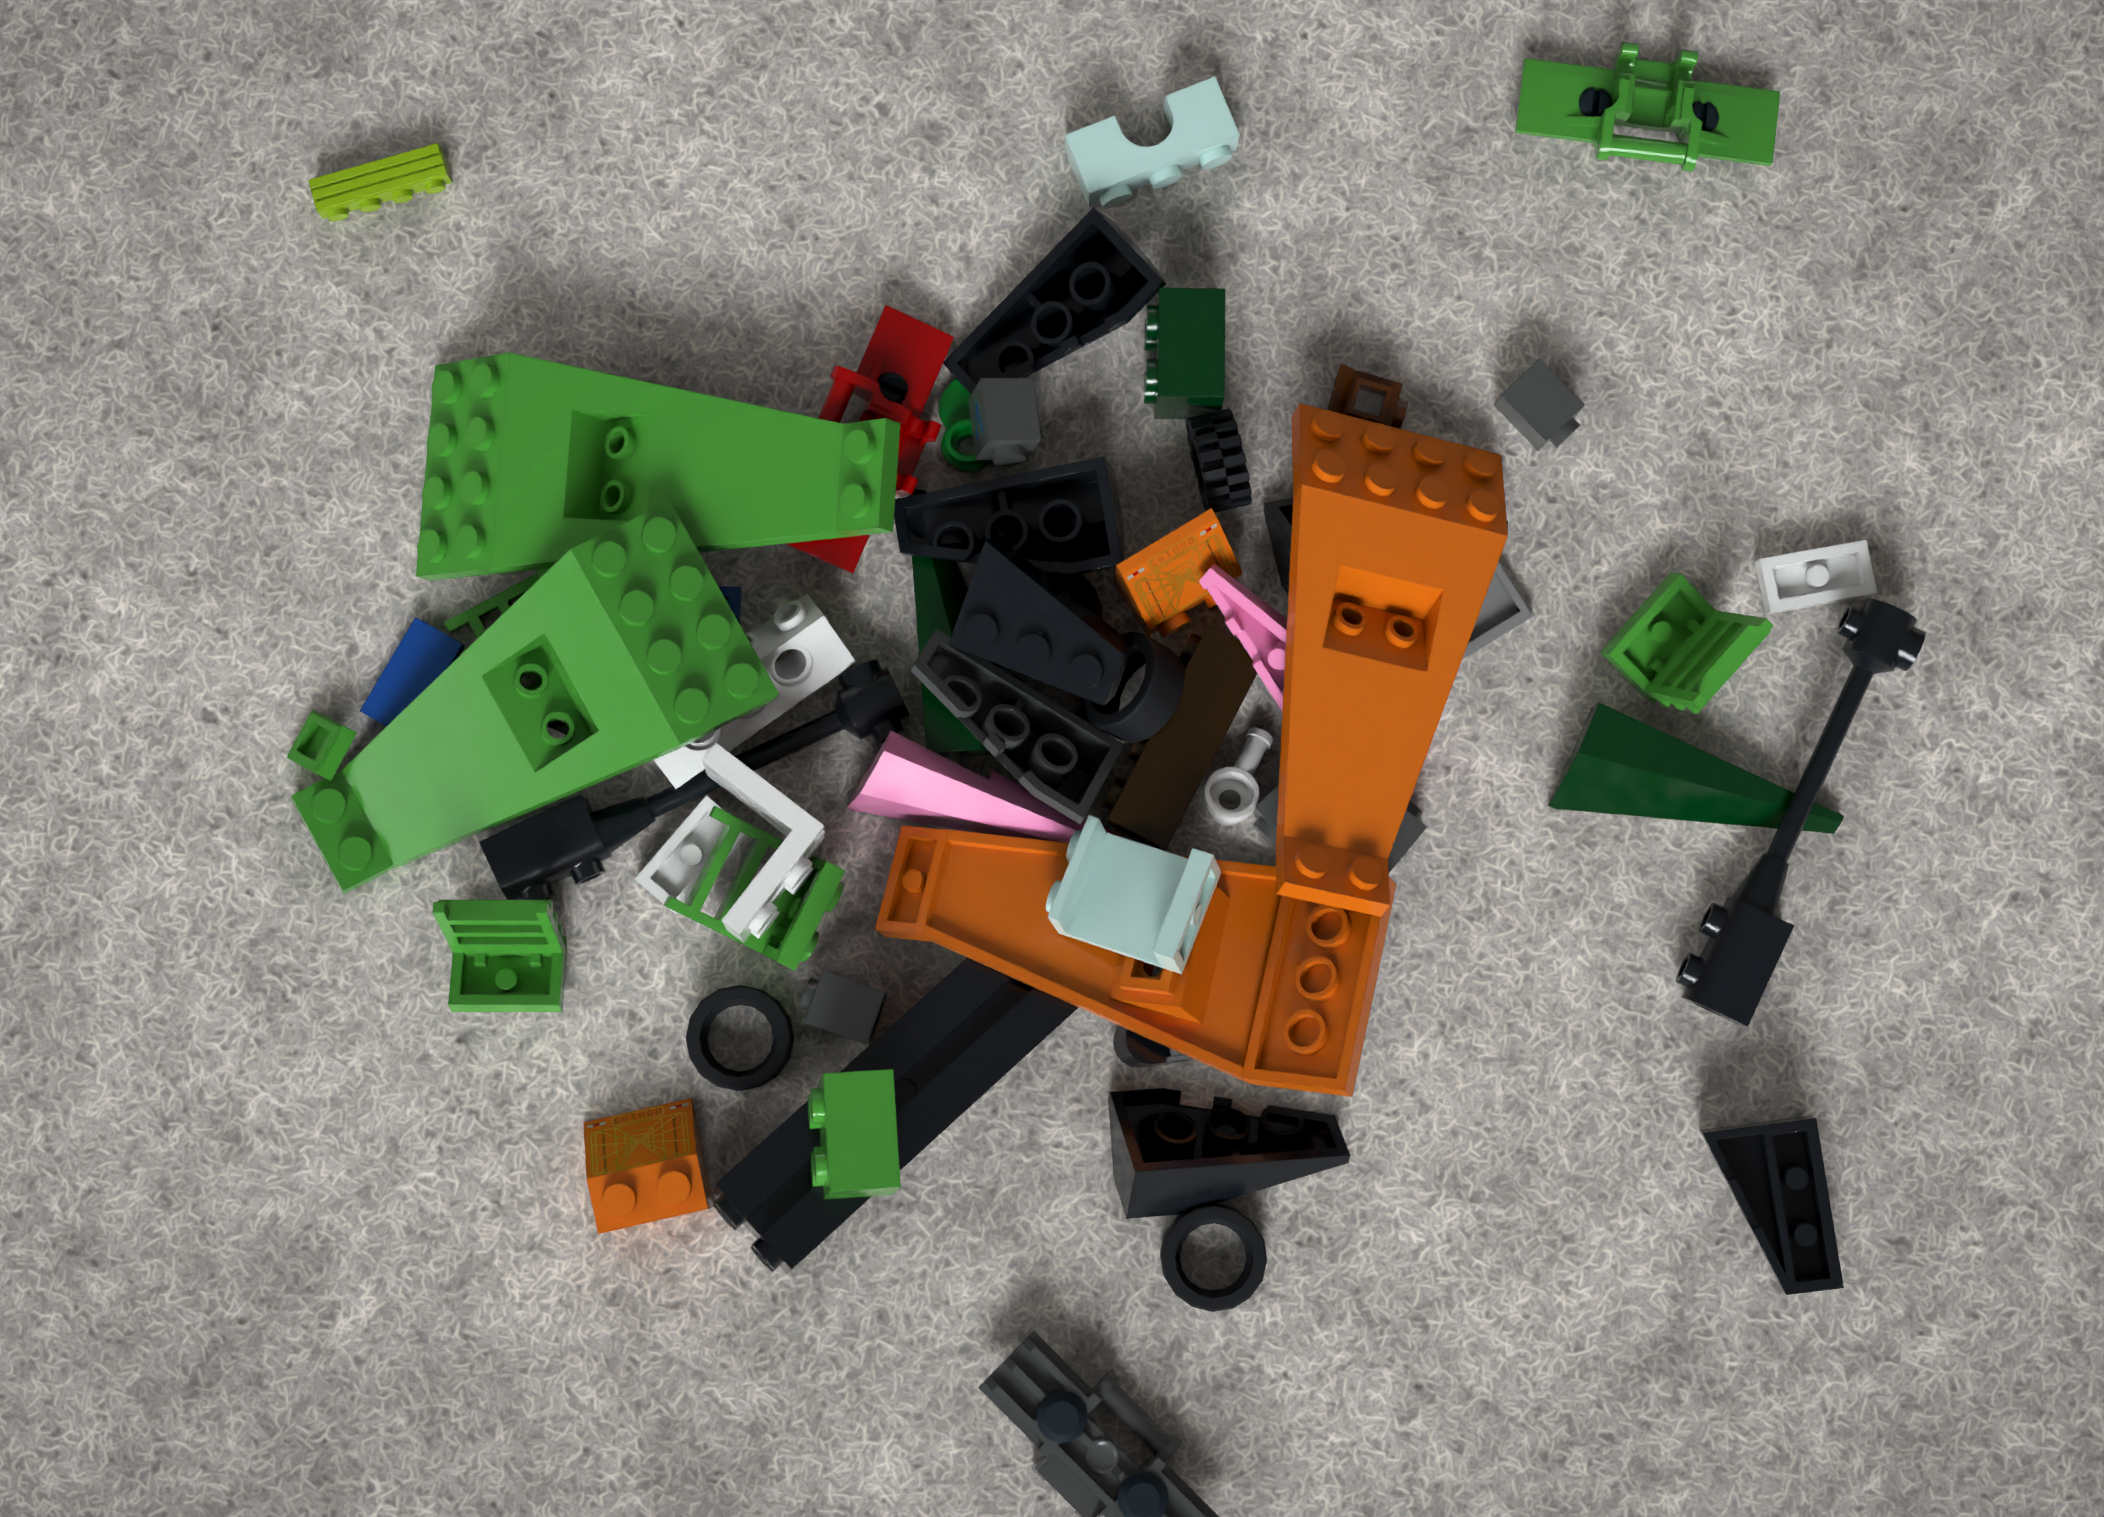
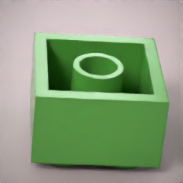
[808,1069,901,1199]

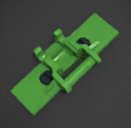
[1515,42,1780,172]

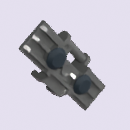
[978,1330,1220,1517]

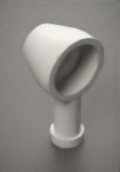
[1203,727,1274,825]

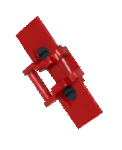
[786,305,954,574]

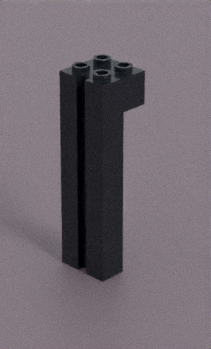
[713,958,1079,1274]

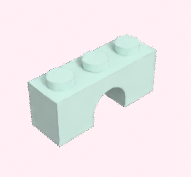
[1065,76,1240,209]

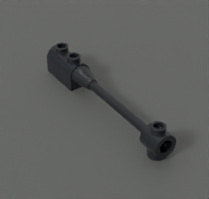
[1676,598,1926,1027]
[479,660,910,900]

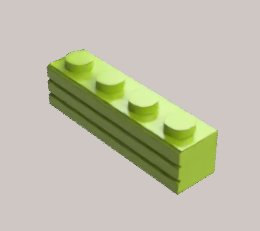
[308,143,452,222]

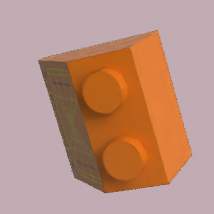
[1114,508,1243,638]
[583,1098,714,1234]

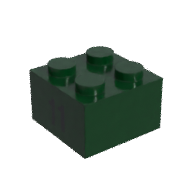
[1144,288,1226,419]

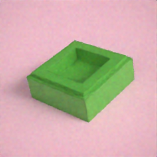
[287,710,357,781]

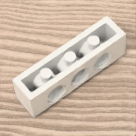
[654,593,856,789]

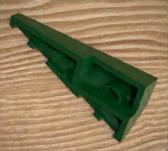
[912,489,1002,757]
[1548,703,1844,834]

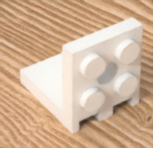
[702,743,826,943]

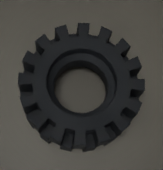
[1186,408,1252,513]

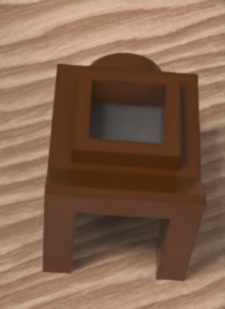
[1327,364,1409,429]

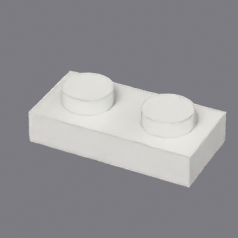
[1755,540,1878,615]
[635,795,747,916]

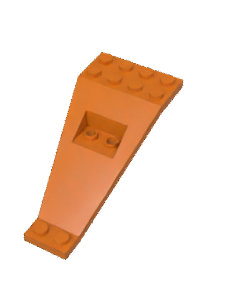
[1275,403,1508,917]
[875,826,1397,1097]

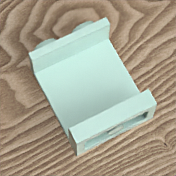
[1046,815,1221,974]

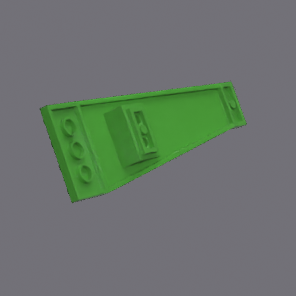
[416,352,900,581]
[291,501,779,895]

